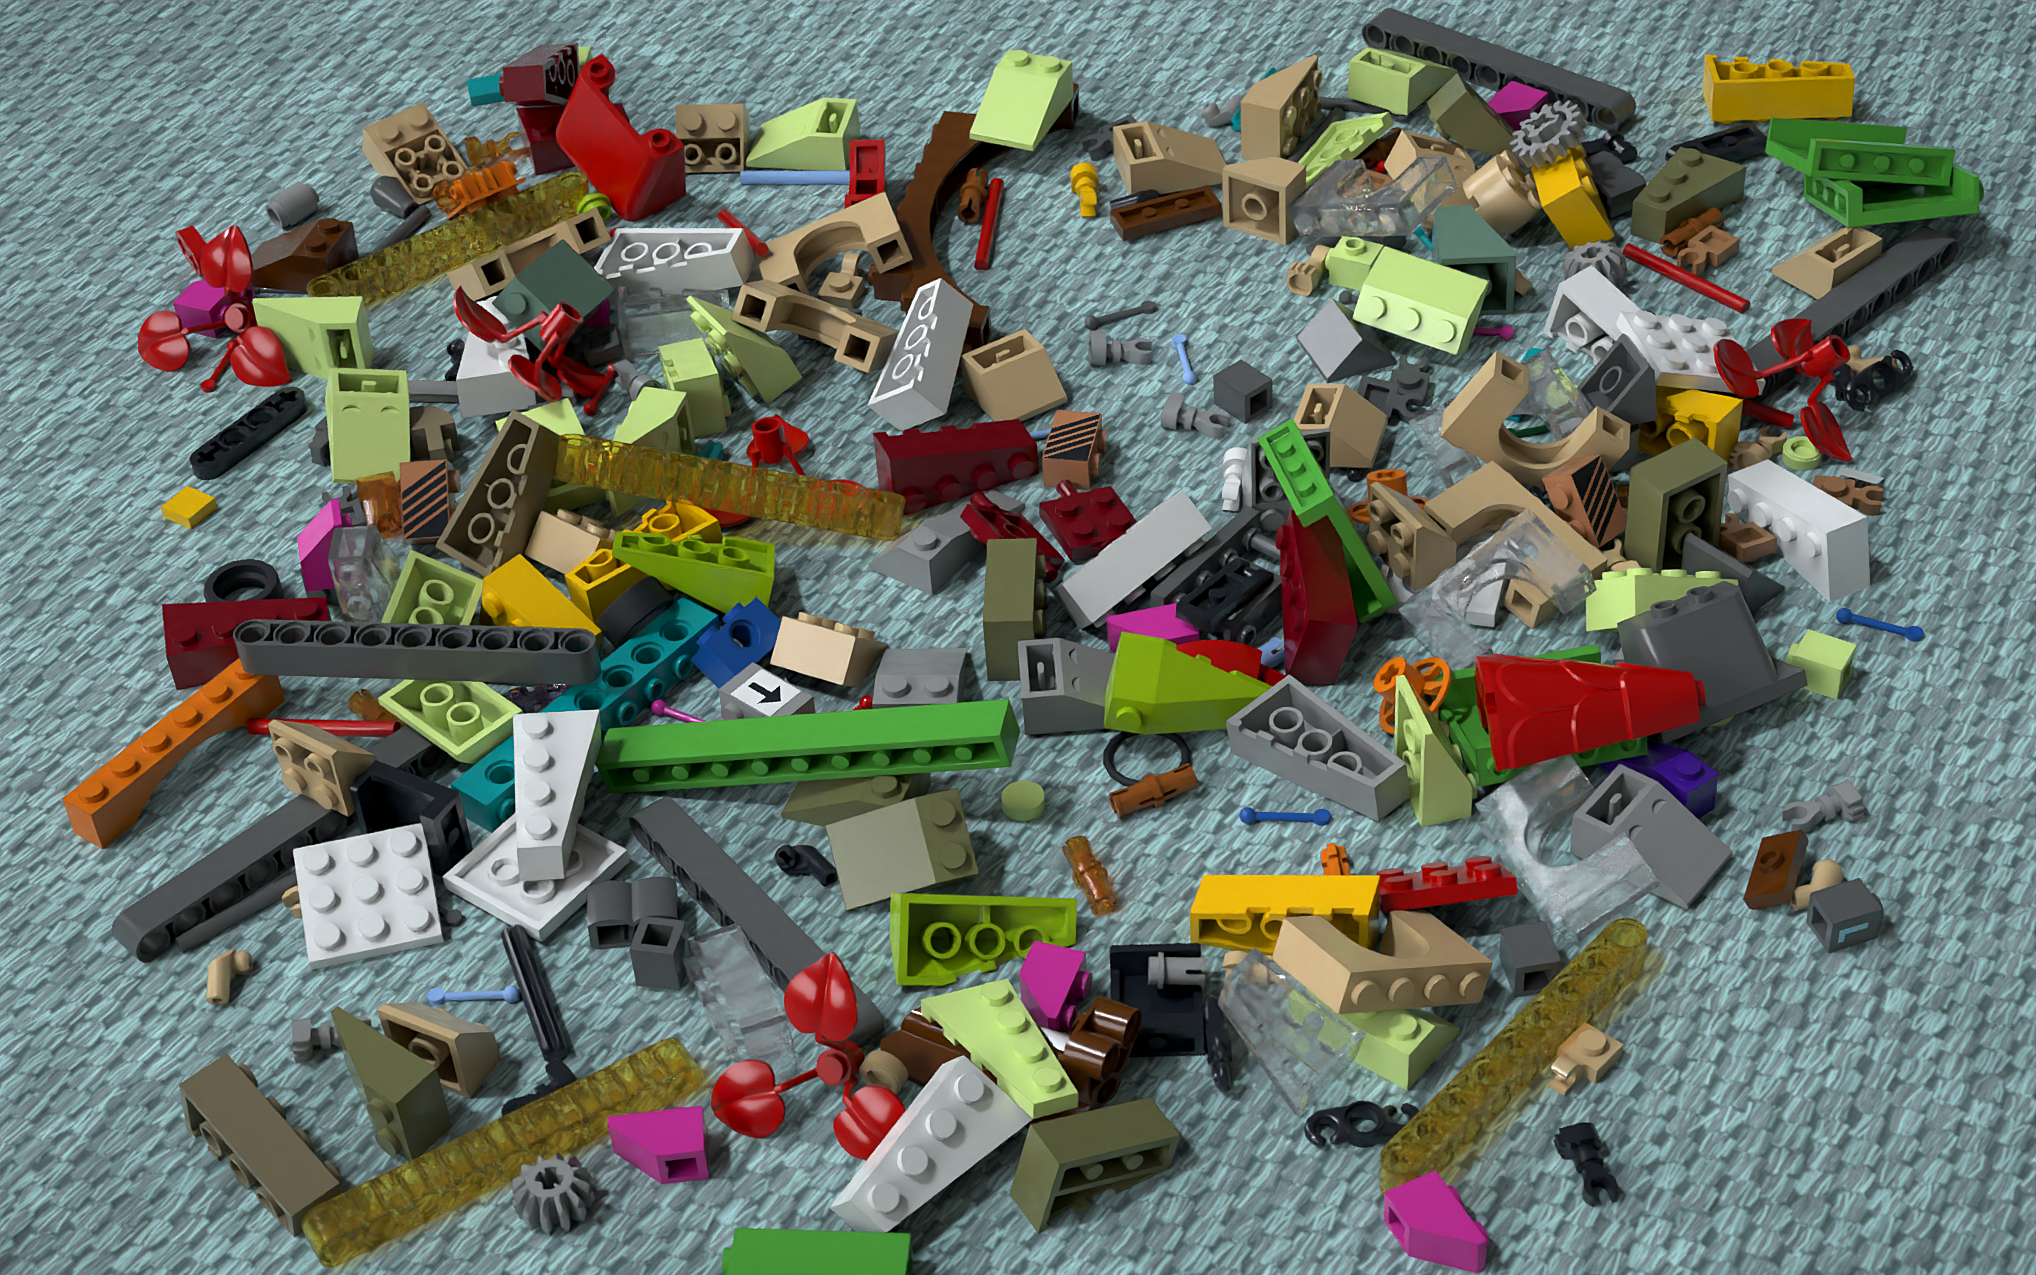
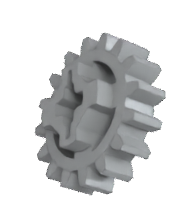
[1510,100,1588,168]

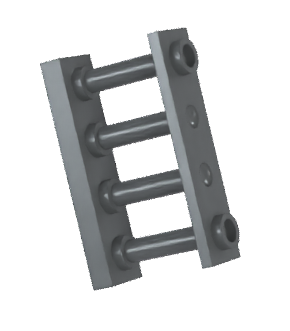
[1151,506,1282,646]

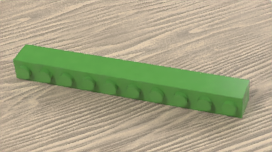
[595,699,1020,794]

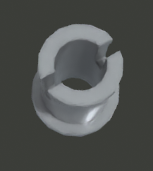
[1148,952,1205,989]

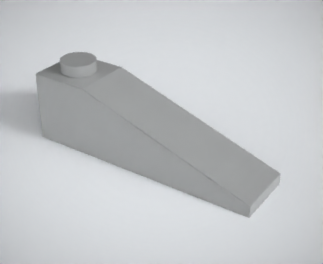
[868,490,1025,596]

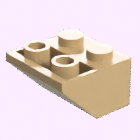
[676,103,750,173]
[1772,226,1883,299]
[961,329,1067,422]
[1294,383,1388,469]
[1367,482,1457,591]
[524,509,622,575]
[770,612,888,688]
[268,719,376,817]

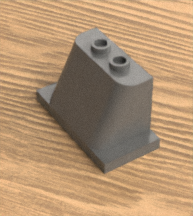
[1617,581,1808,744]

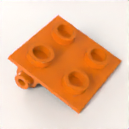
[446,160,526,221]

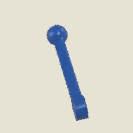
[1836,608,1923,642]
[1239,807,1331,826]

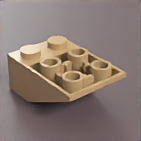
[1241,55,1322,161]
[362,102,472,206]
[1113,121,1226,195]
[1384,130,1480,229]

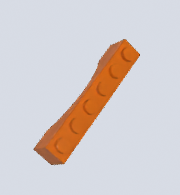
[62,658,285,849]

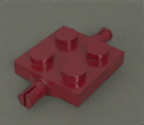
[1039,479,1137,561]
[960,491,1065,583]

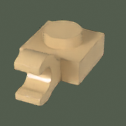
[817,252,865,309]
[1549,1022,1624,1096]

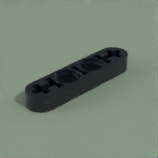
[189,387,308,480]

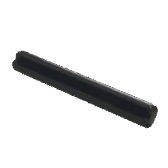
[501,925,568,1063]

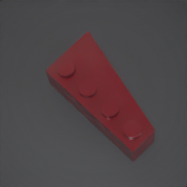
[499,43,580,107]
[873,419,1039,518]
[1276,510,1358,686]
[162,597,332,690]

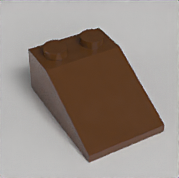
[251,218,359,295]

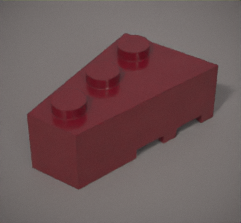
[516,103,630,176]

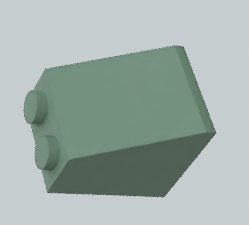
[1431,205,1516,316]
[491,239,616,352]

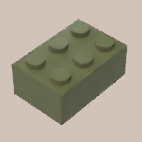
[1623,437,1728,574]
[983,538,1048,681]

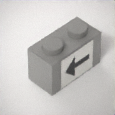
[718,662,816,720]

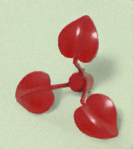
[137,225,292,387]
[453,285,606,403]
[1713,319,1853,462]
[697,414,873,528]
[711,952,906,1160]

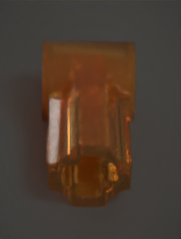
[355,471,403,540]

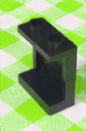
[350,760,473,877]
[1109,943,1204,1057]

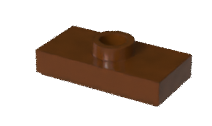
[1743,829,1809,910]

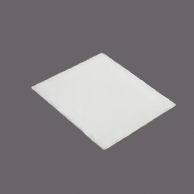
[1838,467,1884,484]

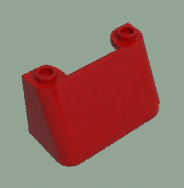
[556,53,686,221]

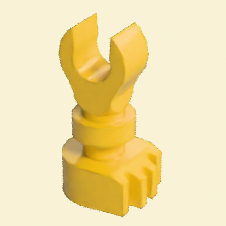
[1070,162,1099,217]

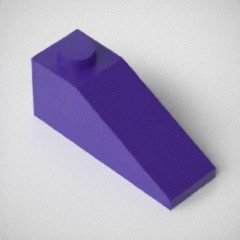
[1599,740,1719,819]

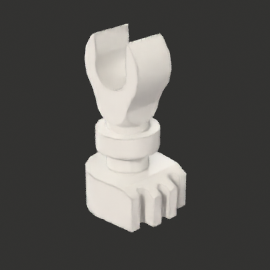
[1222,447,1247,512]

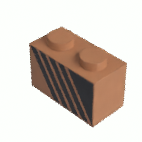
[1042,410,1109,490]
[1542,454,1627,548]
[400,459,461,545]

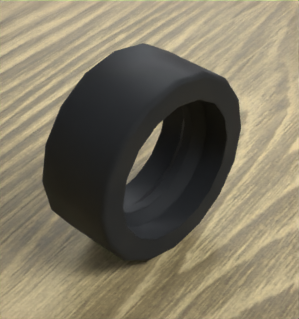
[203,559,284,602]
[596,576,674,649]

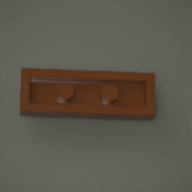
[1110,185,1222,241]

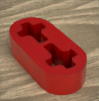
[175,225,207,277]

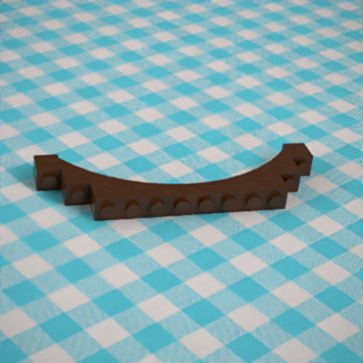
[868,83,1080,350]

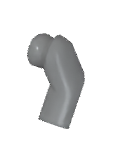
[1201,95,1243,127]

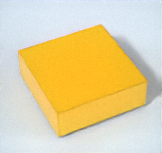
[161,486,218,529]

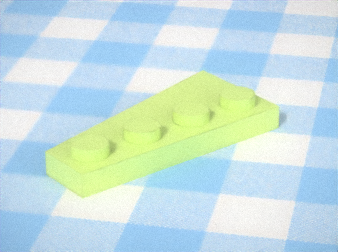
[1298,112,1394,202]
[921,979,1078,1119]

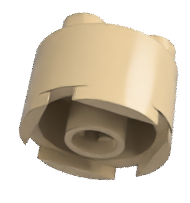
[1463,150,1543,237]

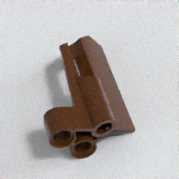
[881,995,1142,1128]

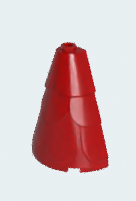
[1474,654,1706,771]

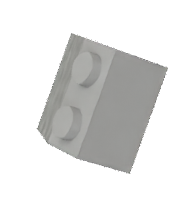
[872,648,967,709]

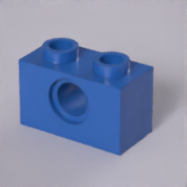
[691,596,781,689]

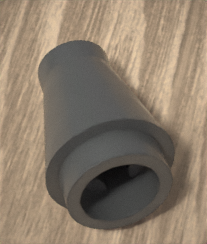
[370,175,420,220]

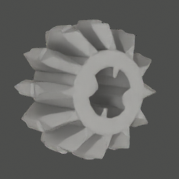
[1563,240,1627,287]
[512,1151,594,1236]

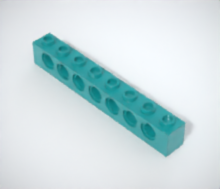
[450,597,720,833]

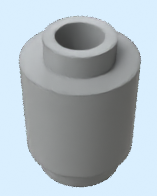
[265,182,319,229]

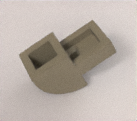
[409,406,460,462]

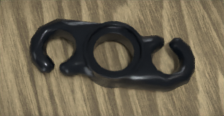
[1843,350,1914,412]
[1203,994,1232,1092]
[1304,1101,1424,1148]

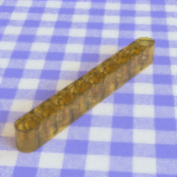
[306,171,590,308]
[554,434,906,541]
[1379,918,1648,1197]
[301,1038,704,1268]

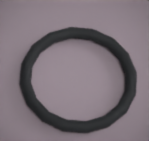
[1103,731,1190,787]

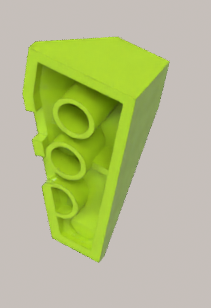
[612,532,775,614]
[1104,632,1273,735]
[889,893,1077,986]

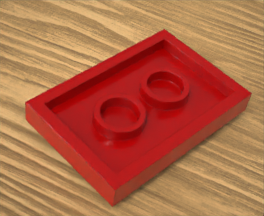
[1377,856,1518,913]

